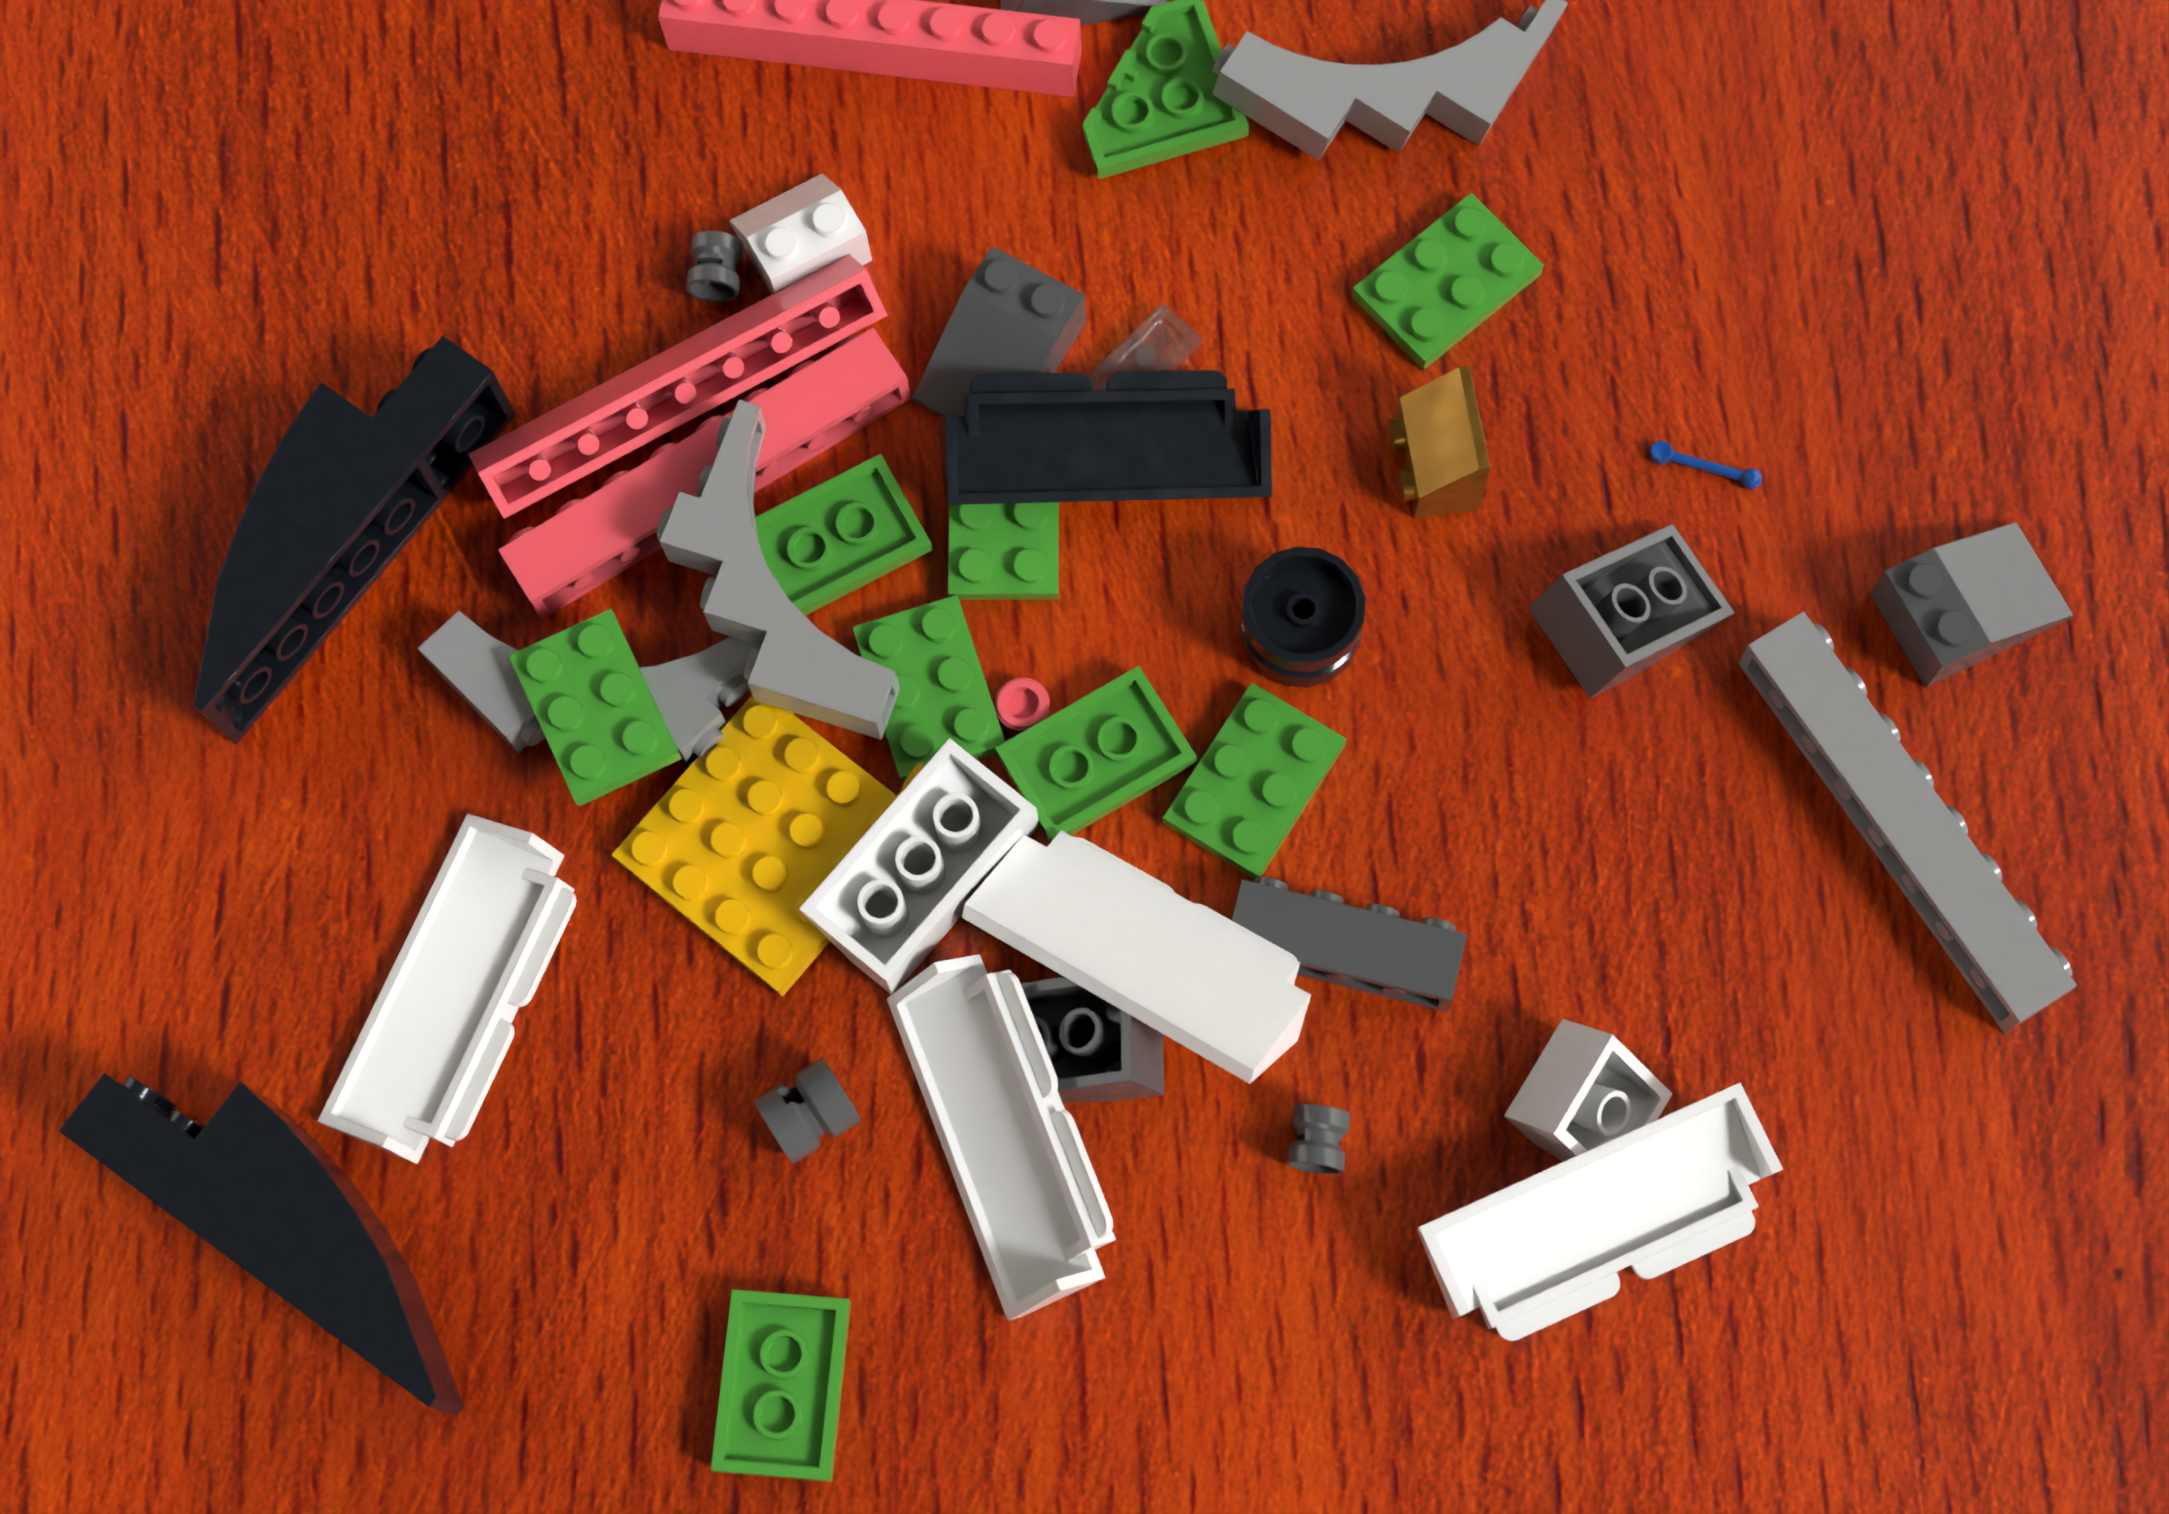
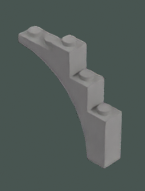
[657,399,900,740]
[418,611,761,766]

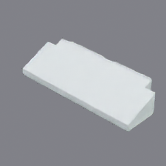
[317,813,577,1165]
[962,830,1311,1084]
[887,954,1116,1321]
[1417,1083,1783,1341]

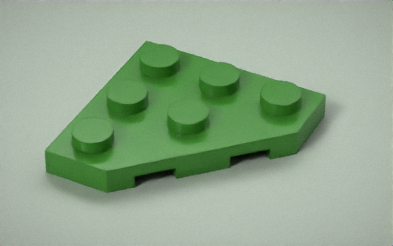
[1082,0,1249,180]

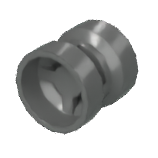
[685,231,744,303]
[1286,1104,1351,1174]

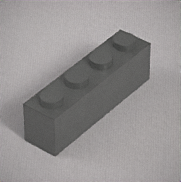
[1232,877,1467,1012]

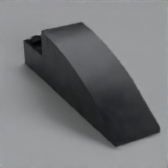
[193,336,516,744]
[59,1073,464,1416]

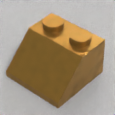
[1389,366,1490,519]

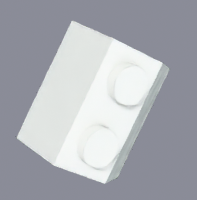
[730,173,872,295]
[1504,1019,1672,1162]

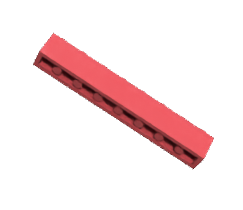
[658,0,1082,97]
[468,254,888,519]
[498,328,912,620]

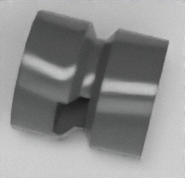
[753,1057,862,1165]

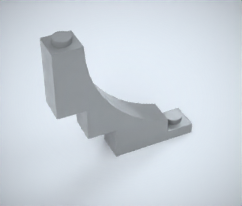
[1212,0,1568,161]

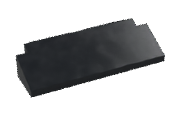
[938,370,1272,505]

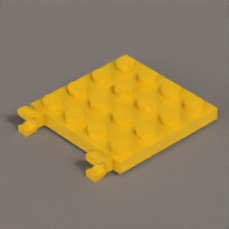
[612,695,925,997]

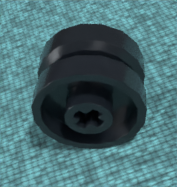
[1240,547,1366,688]

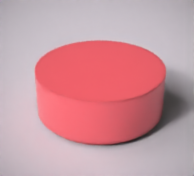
[994,677,1051,735]

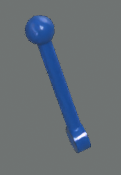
[1650,441,1762,489]

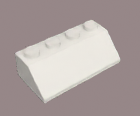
[799,738,1039,995]

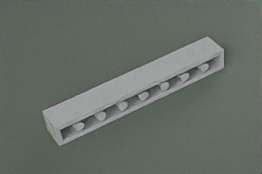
[1738,611,2077,1034]

